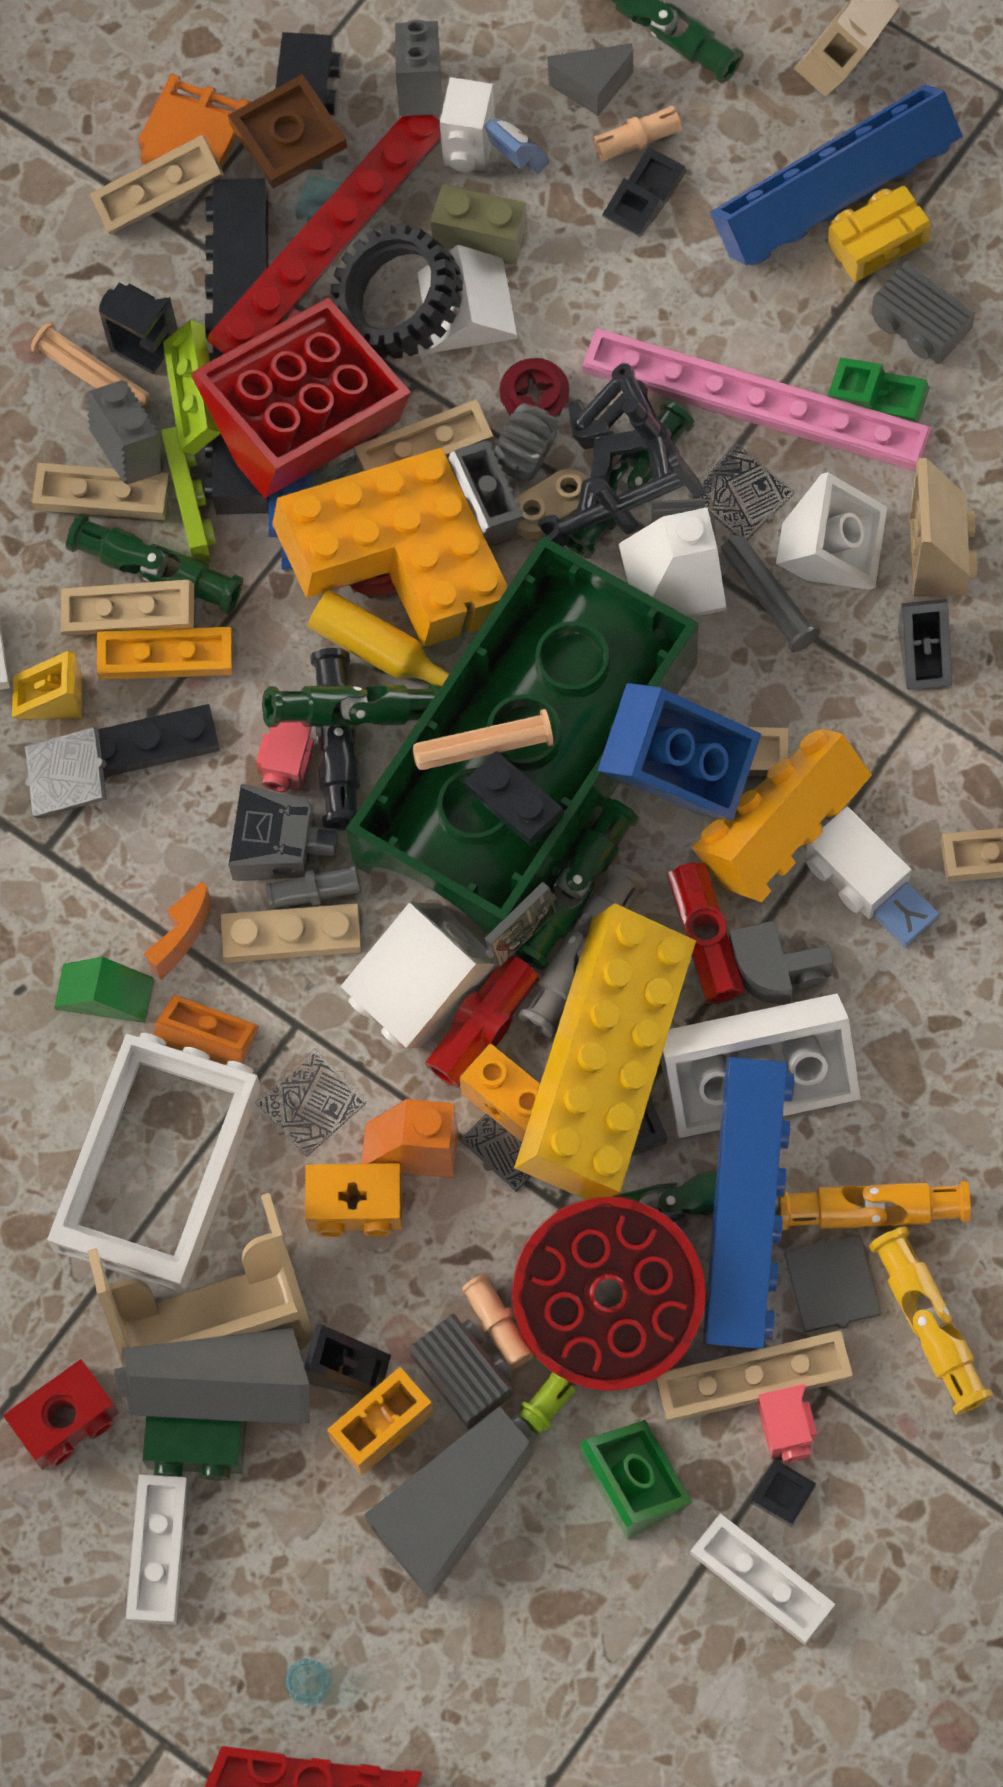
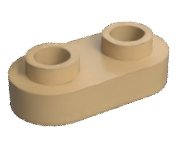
[515,469,588,539]

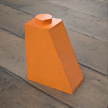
[361,1099,459,1178]

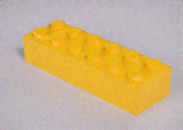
[514,903,696,1199]

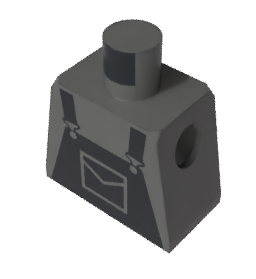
[228,784,338,881]

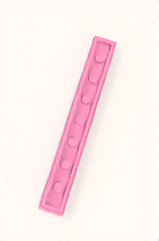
[582,328,931,471]

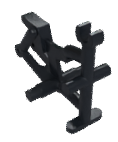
[538,363,705,547]

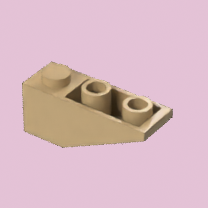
[793,0,900,97]

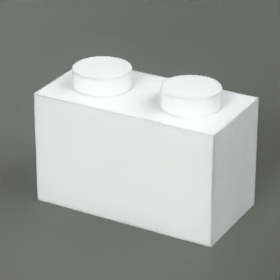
[440,77,495,172]
[806,806,912,920]

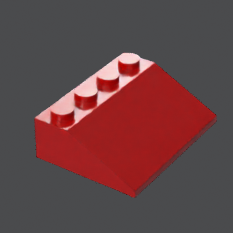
[191,297,411,498]

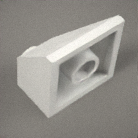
[776,472,887,590]
[619,508,727,618]

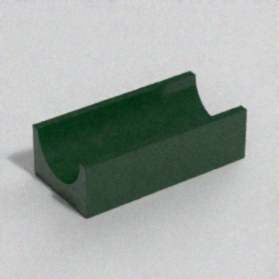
[346,536,699,936]

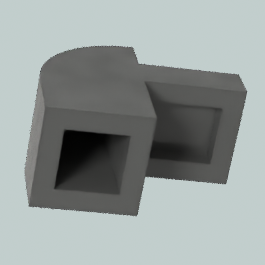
[729,921,833,1004]

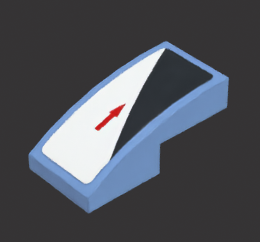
[484,119,550,174]

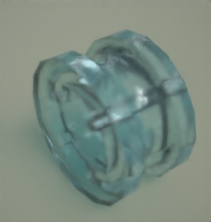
[285,1659,331,1706]

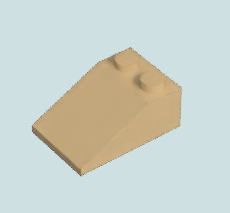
[909,458,978,596]

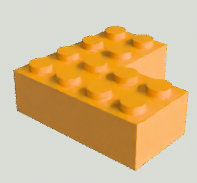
[272,447,508,648]

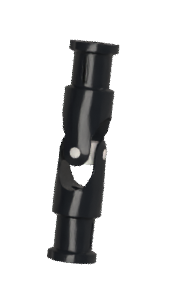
[310,648,360,831]

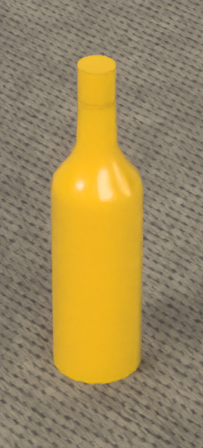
[307,589,450,686]

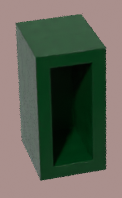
[142,1416,247,1481]

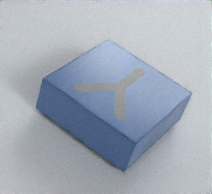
[873,882,939,948]

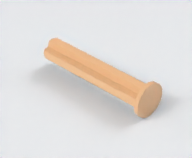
[31,322,150,409]
[413,709,553,770]

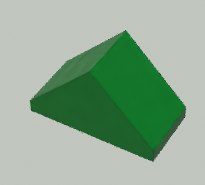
[54,956,154,1023]

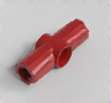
[667,862,744,1004]
[425,956,539,1088]

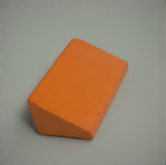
[154,994,259,1065]

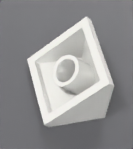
[417,245,517,353]

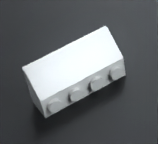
[661,993,861,1138]

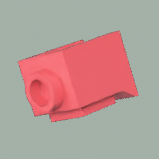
[256,723,315,792]
[757,1384,817,1463]

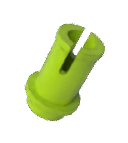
[518,1372,576,1435]

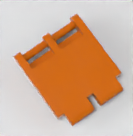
[138,73,251,168]

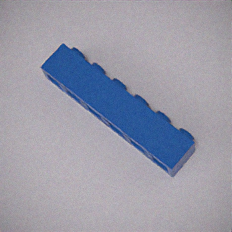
[710,84,963,265]
[703,1057,794,1349]

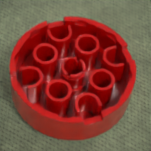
[511,1197,706,1391]

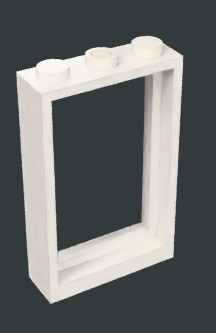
[47,1033,261,1294]

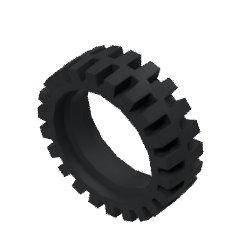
[330,224,463,359]

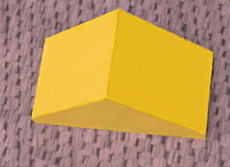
[12,651,83,720]

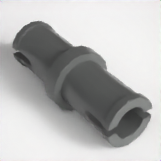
[266,864,361,910]

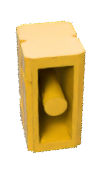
[828,186,931,282]

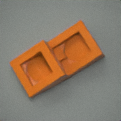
[144,881,212,980]

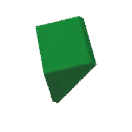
[580,1420,692,1540]

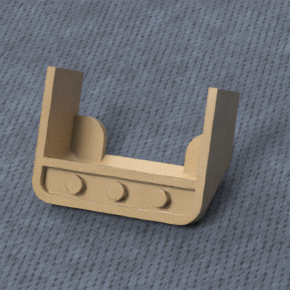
[88,1193,313,1365]

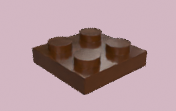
[228,74,347,189]

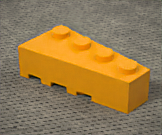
[691,728,872,902]

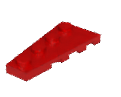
[204,1746,422,1787]

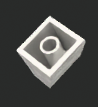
[341,902,497,1048]

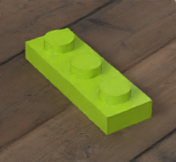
[163,319,221,455]
[161,427,216,563]

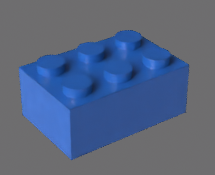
[598,683,761,821]

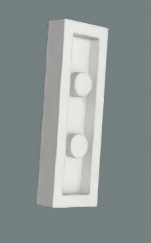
[126,1475,188,1625]
[690,1513,835,1645]

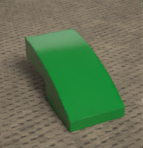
[828,357,930,423]

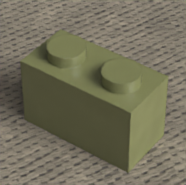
[431,184,528,265]

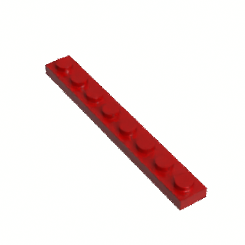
[207,114,441,354]

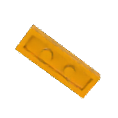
[97,627,233,680]

